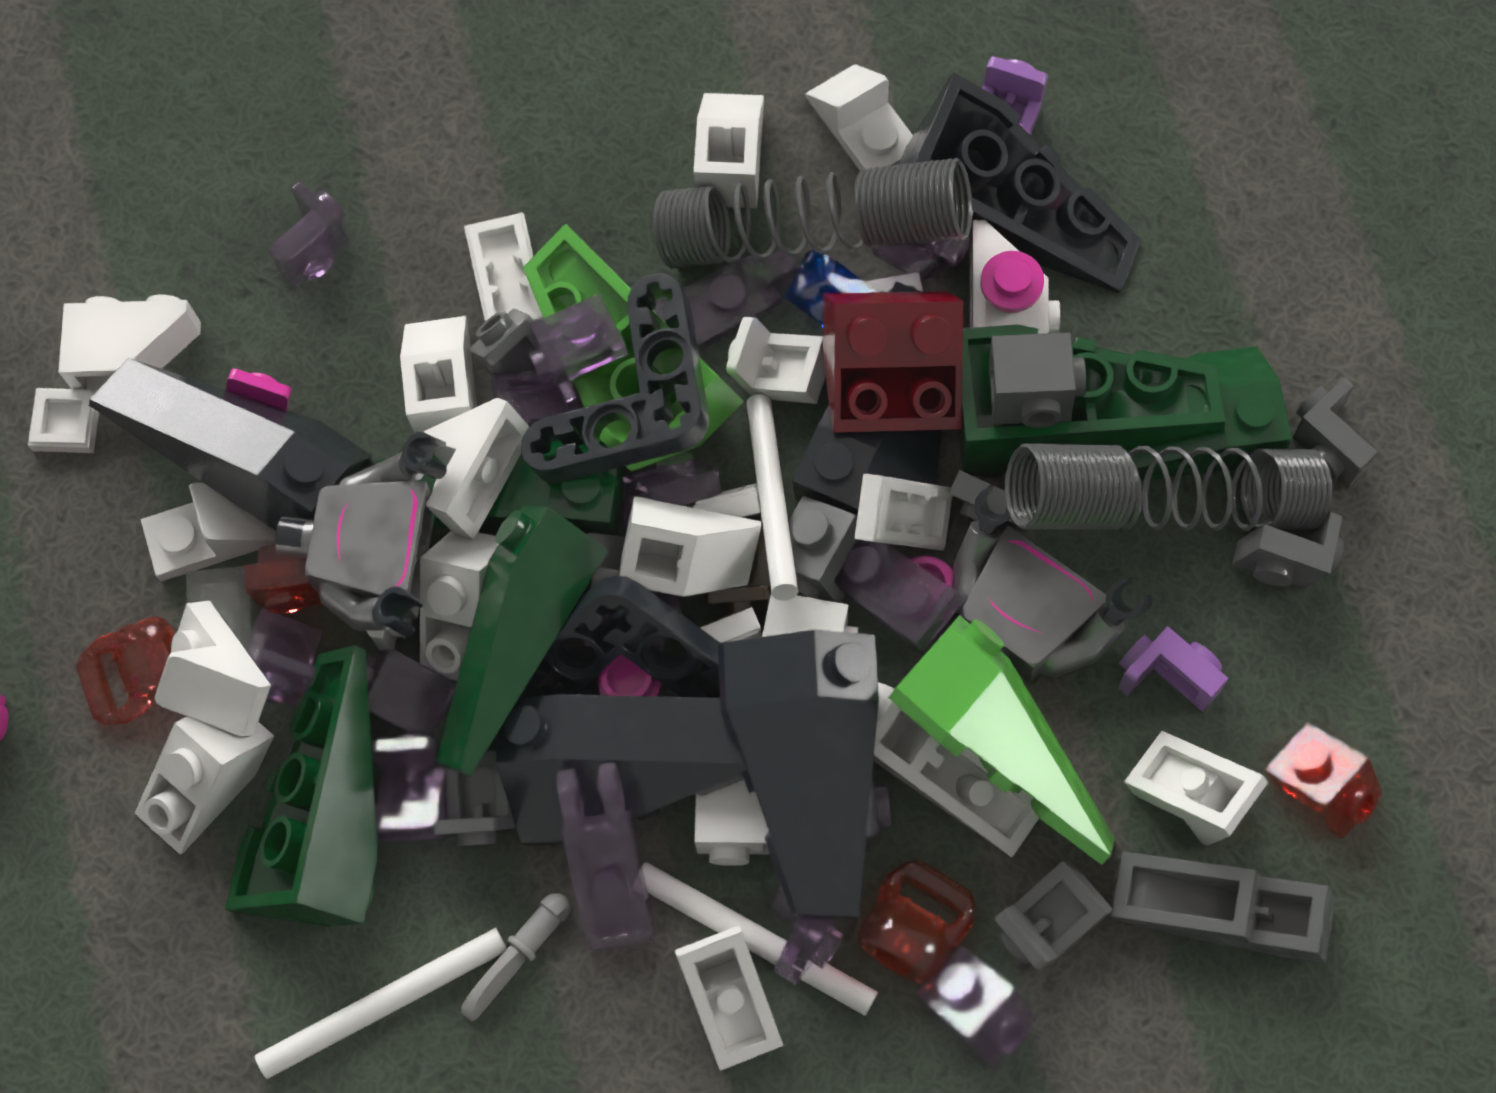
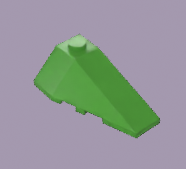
[523,224,744,471]
[888,615,1115,865]

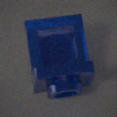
[785,249,876,327]

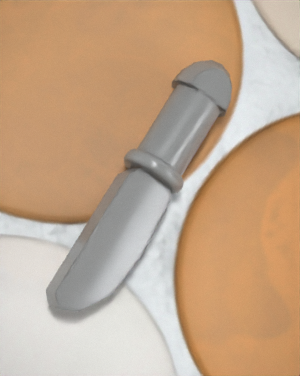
[461,893,571,1022]

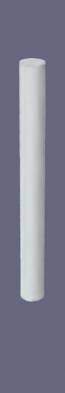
[747,394,798,601]
[633,862,878,1016]
[255,927,507,1079]

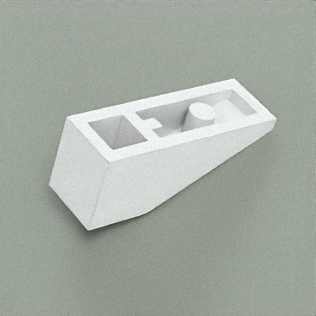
[873,682,1039,857]

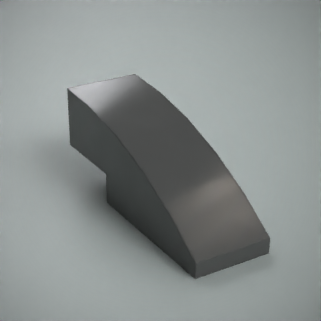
[1111,851,1335,964]

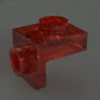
[243,545,322,613]
[1265,722,1382,839]

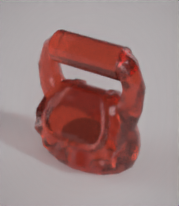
[75,616,175,725]
[858,859,976,983]

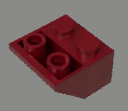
[823,291,964,432]

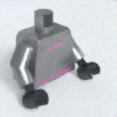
[275,432,447,637]
[951,484,1152,683]

